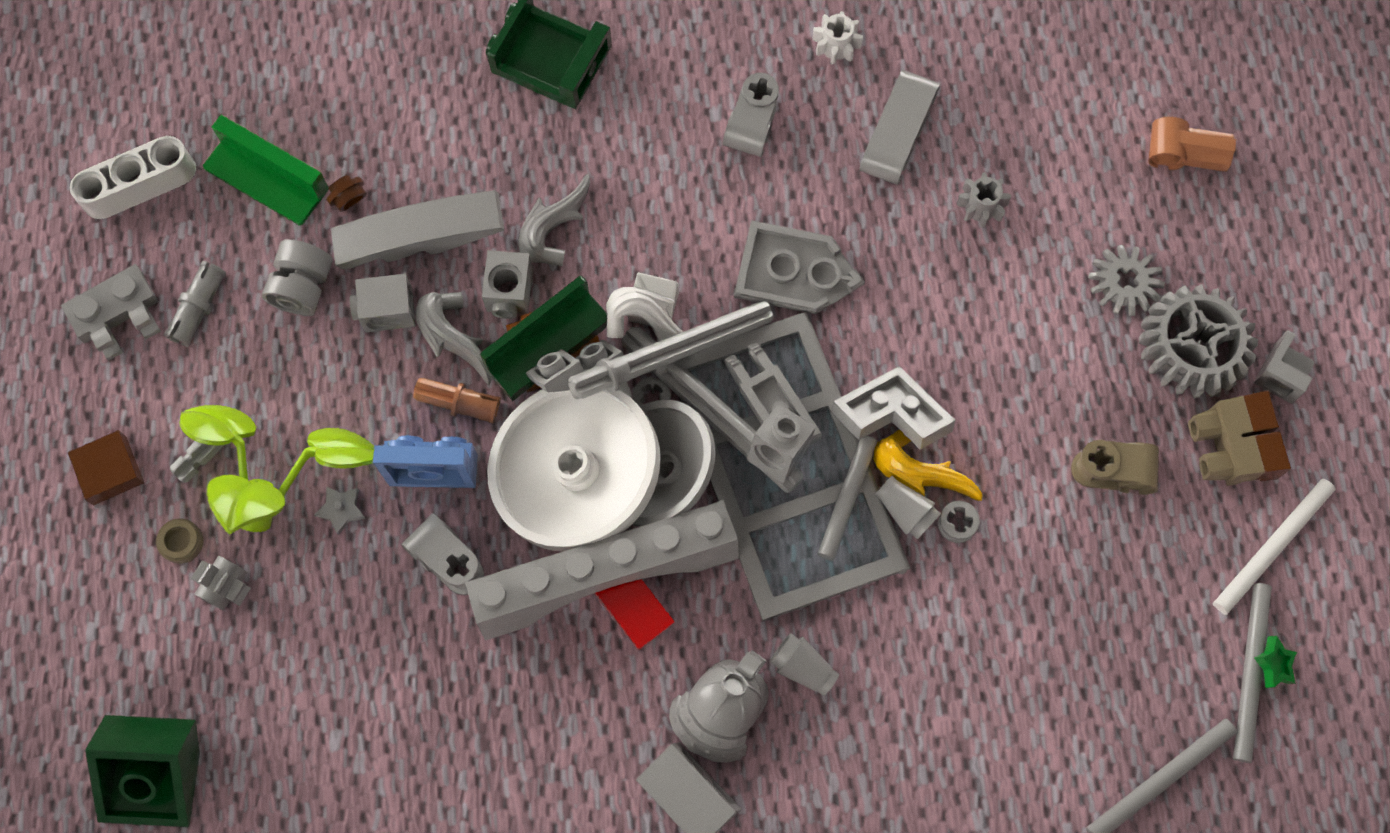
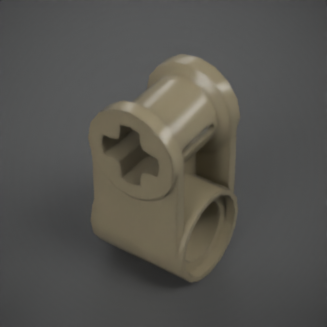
[1071,440,1159,495]

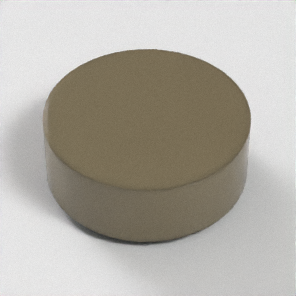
[156,518,203,564]

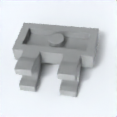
[61,264,161,361]

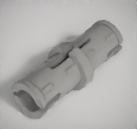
[163,261,226,347]

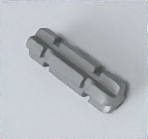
[170,441,224,483]

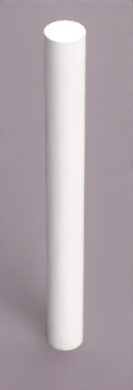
[1213,479,1336,615]

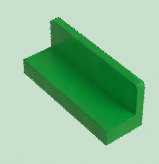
[203,115,329,226]

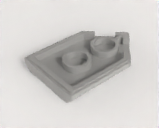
[734,220,865,314]

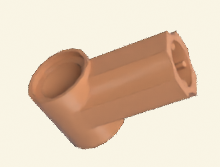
[1148,116,1236,172]

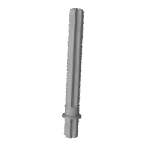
[568,301,774,399]
[621,327,803,492]

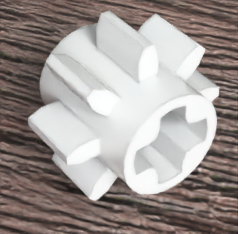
[812,11,863,64]

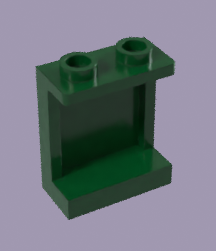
[486,0,612,110]

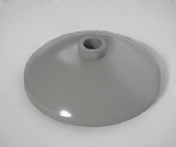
[632,400,715,527]

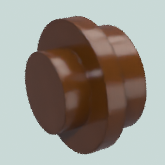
[326,175,367,212]

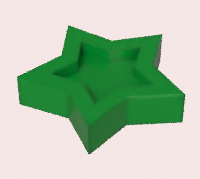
[1254,636,1297,688]

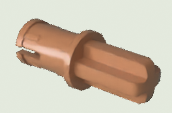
[413,378,501,424]

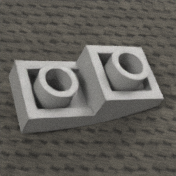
[526,340,624,392]

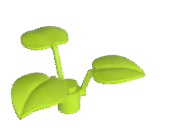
[179,405,374,535]

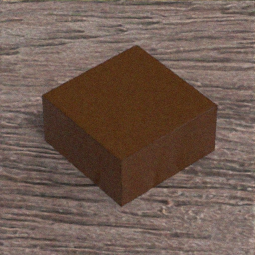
[67,430,144,506]

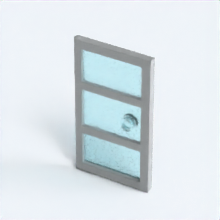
[677,312,911,622]

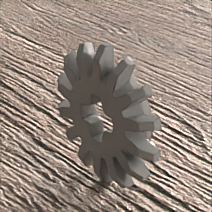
[1088,245,1165,316]

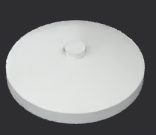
[487,389,660,552]

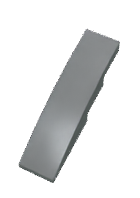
[331,190,504,270]

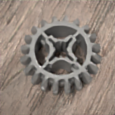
[1138,284,1259,398]

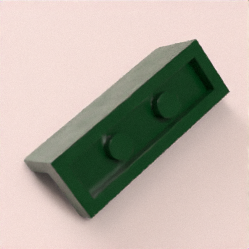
[480,275,607,402]

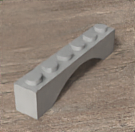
[465,500,739,641]

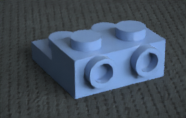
[373,435,478,488]

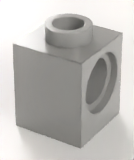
[482,250,533,319]
[350,273,416,333]
[747,403,816,484]

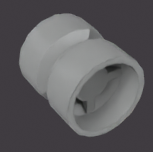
[262,240,333,316]

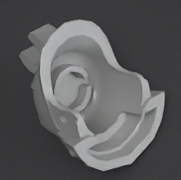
[669,650,769,762]

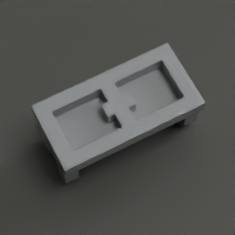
[636,742,742,833]

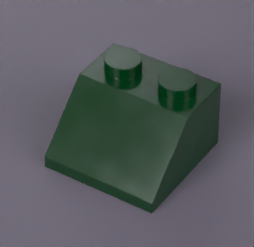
[85,715,200,827]

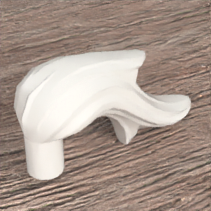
[606,287,683,342]

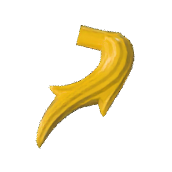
[873,429,983,501]

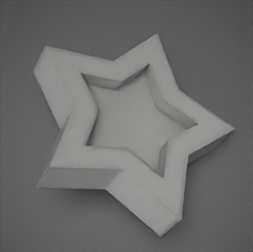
[314,487,366,535]

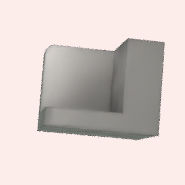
[1253,330,1314,404]

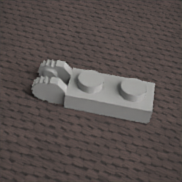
[725,342,822,446]

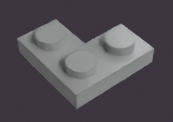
[831,366,956,450]

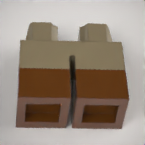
[1188,390,1291,486]

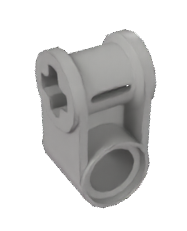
[723,73,779,157]
[401,513,484,595]

